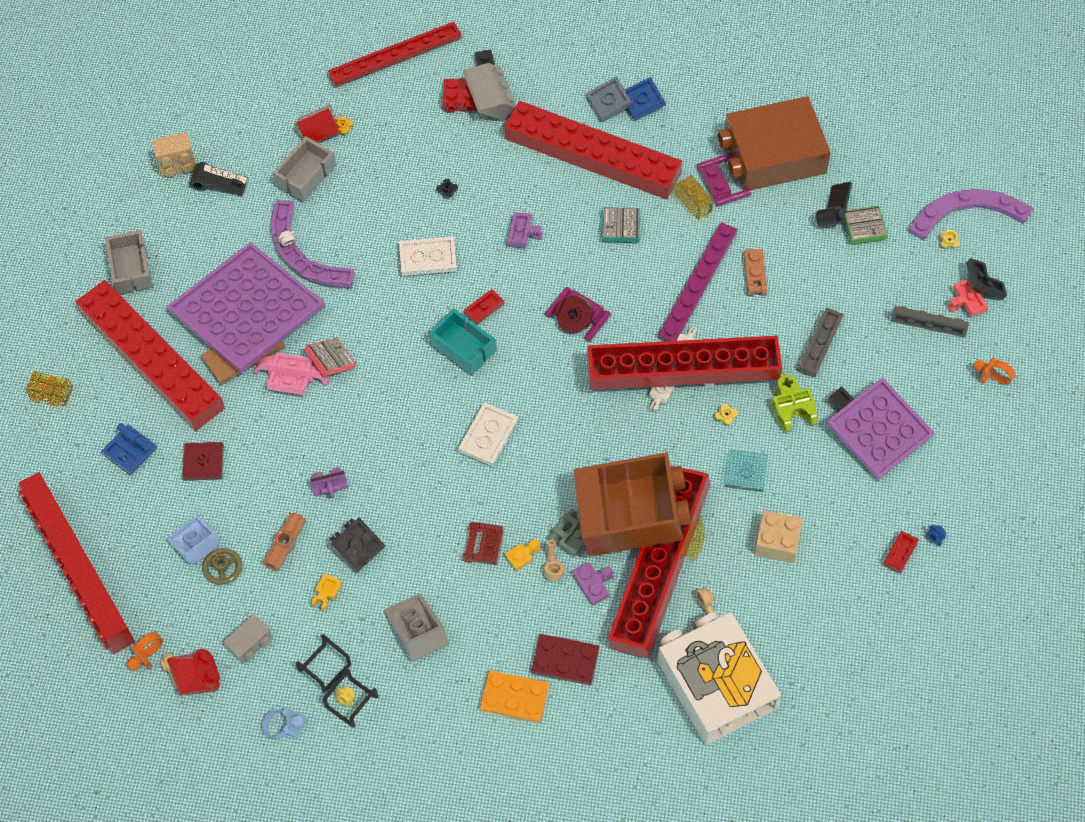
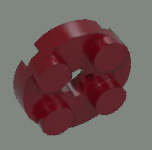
[555,295,594,333]

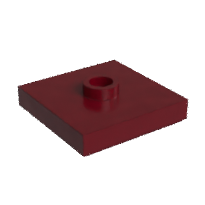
[182,442,224,481]

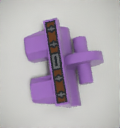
[310,467,348,498]

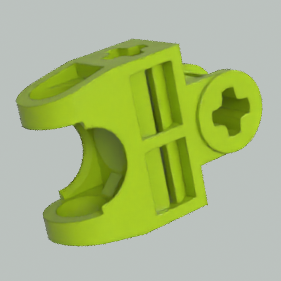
[771,374,817,432]

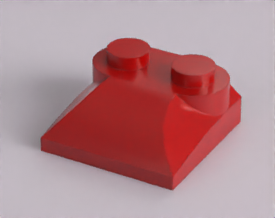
[167,649,220,696]

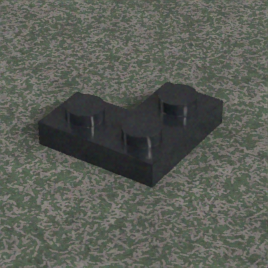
[966,258,1007,300]

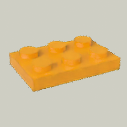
[480,670,550,724]

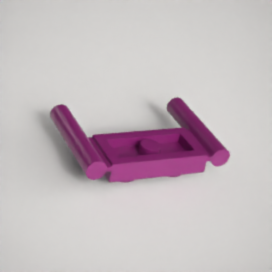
[696,153,751,207]
[544,287,611,342]

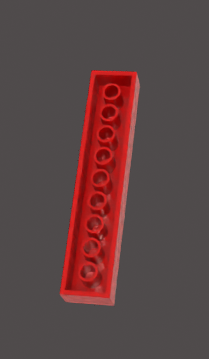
[504,100,683,200]
[75,280,225,432]
[586,335,783,390]
[608,465,711,659]
[18,472,135,654]

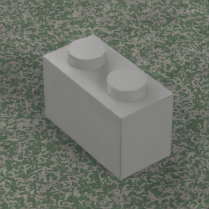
[223,614,273,665]

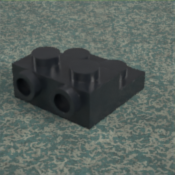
[328,517,386,573]

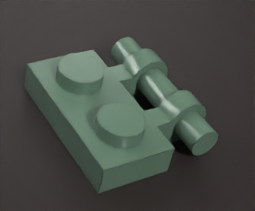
[547,509,584,557]

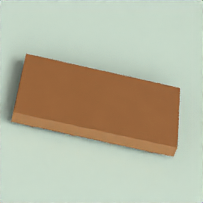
[201,341,286,385]

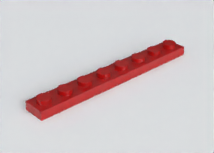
[328,21,462,87]

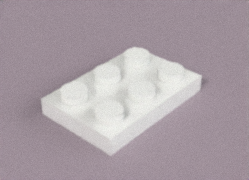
[399,237,457,276]
[458,402,519,467]

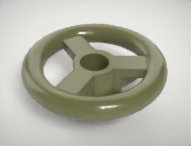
[202,548,242,585]

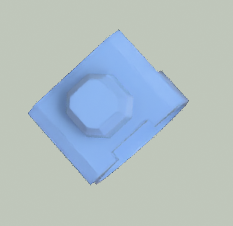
[262,708,307,740]

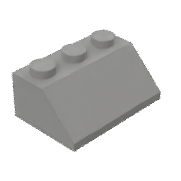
[463,63,516,120]

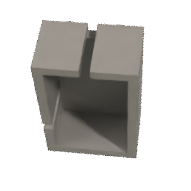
[273,136,336,202]
[105,230,153,294]

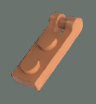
[744,249,767,295]

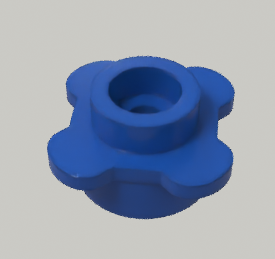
[926,525,946,546]

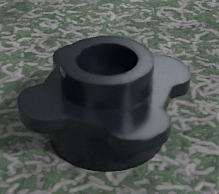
[437,179,458,198]

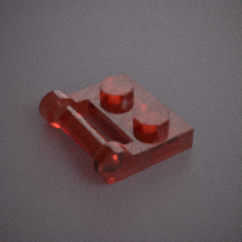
[462,522,504,565]

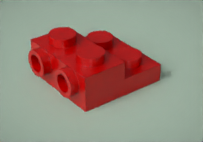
[443,78,478,112]

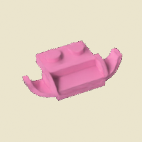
[254,353,330,395]

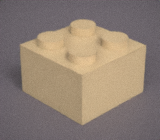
[152,132,196,178]
[754,510,803,563]

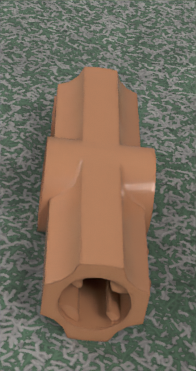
[263,512,306,571]

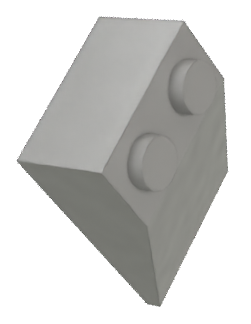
[384,593,449,662]

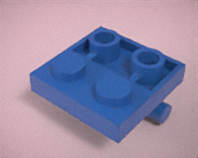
[101,423,157,475]

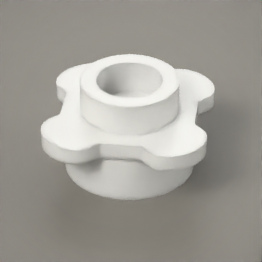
[278,231,296,246]

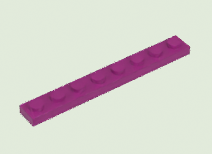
[658,222,738,341]

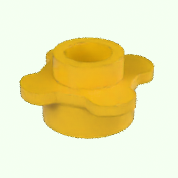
[337,116,353,134]

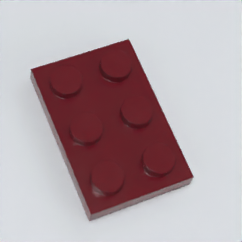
[531,633,600,686]

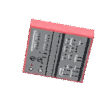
[304,337,356,376]

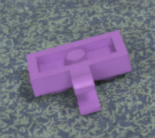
[508,212,543,248]
[572,562,614,606]

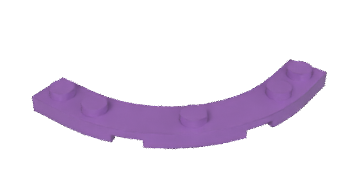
[908,189,1034,241]
[272,200,355,288]

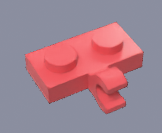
[948,278,989,317]

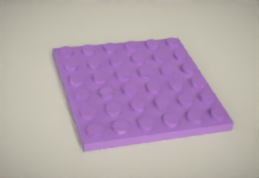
[166,242,325,373]

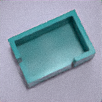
[428,308,497,375]

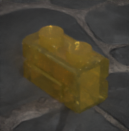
[676,175,713,219]
[26,371,73,406]

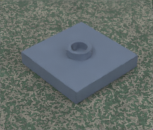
[586,76,633,122]

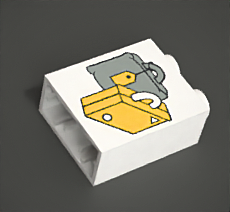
[658,612,781,746]

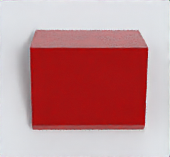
[296,104,340,143]

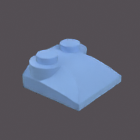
[166,515,220,564]

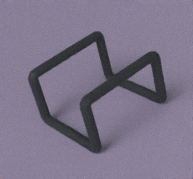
[295,634,351,692]
[323,669,378,727]

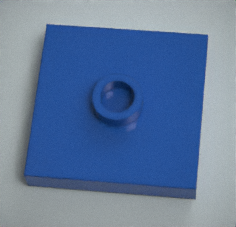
[625,77,666,120]

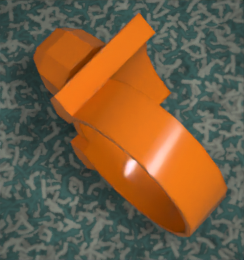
[973,357,1016,385]
[127,632,163,671]

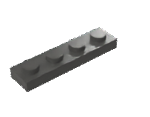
[891,306,969,338]
[798,307,844,377]

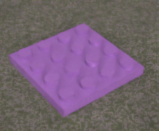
[826,377,935,481]

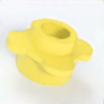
[940,230,959,248]
[715,404,738,425]
[335,686,356,706]

